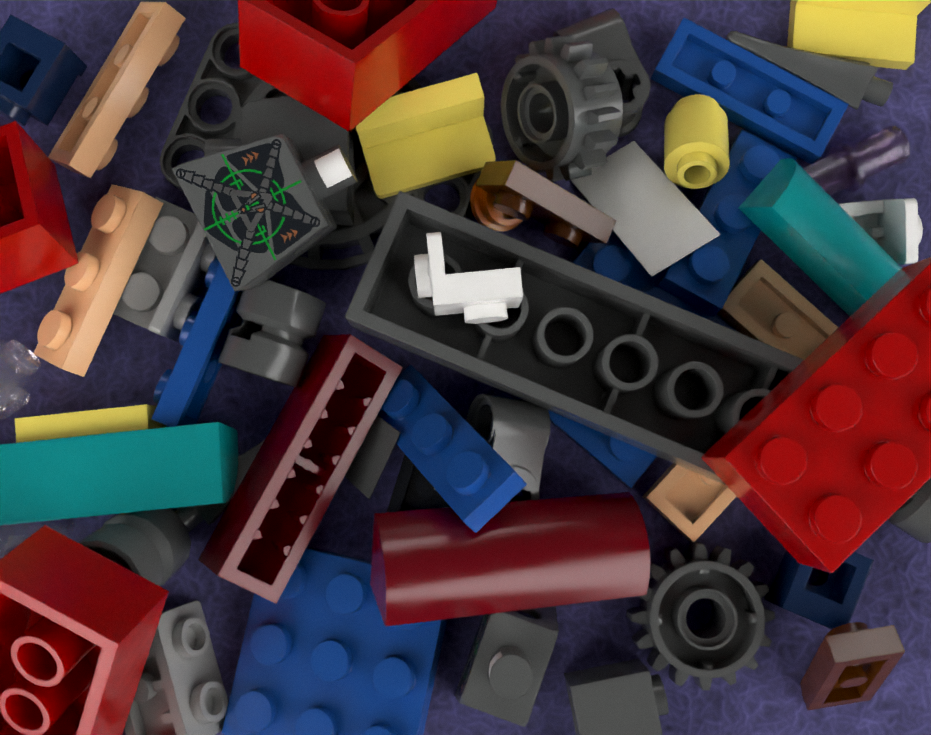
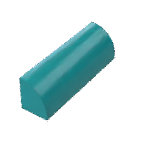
[739,158,902,316]
[0,422,238,526]

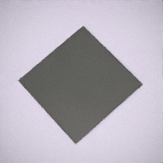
[344,415,400,499]

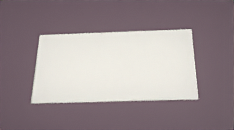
[571,141,721,277]

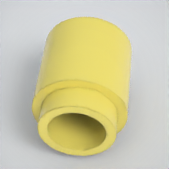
[664,94,730,189]

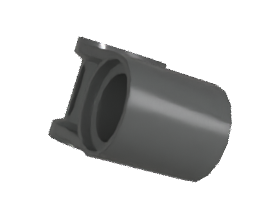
[553,8,651,137]
[466,394,551,502]

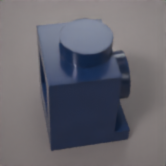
[0,14,87,127]
[764,550,874,629]

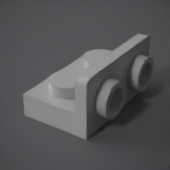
[113,197,216,342]
[124,600,228,735]

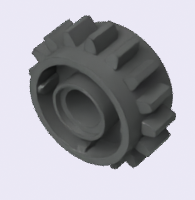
[501,35,623,182]
[626,541,775,690]

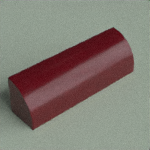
[198,334,403,604]
[370,492,650,626]

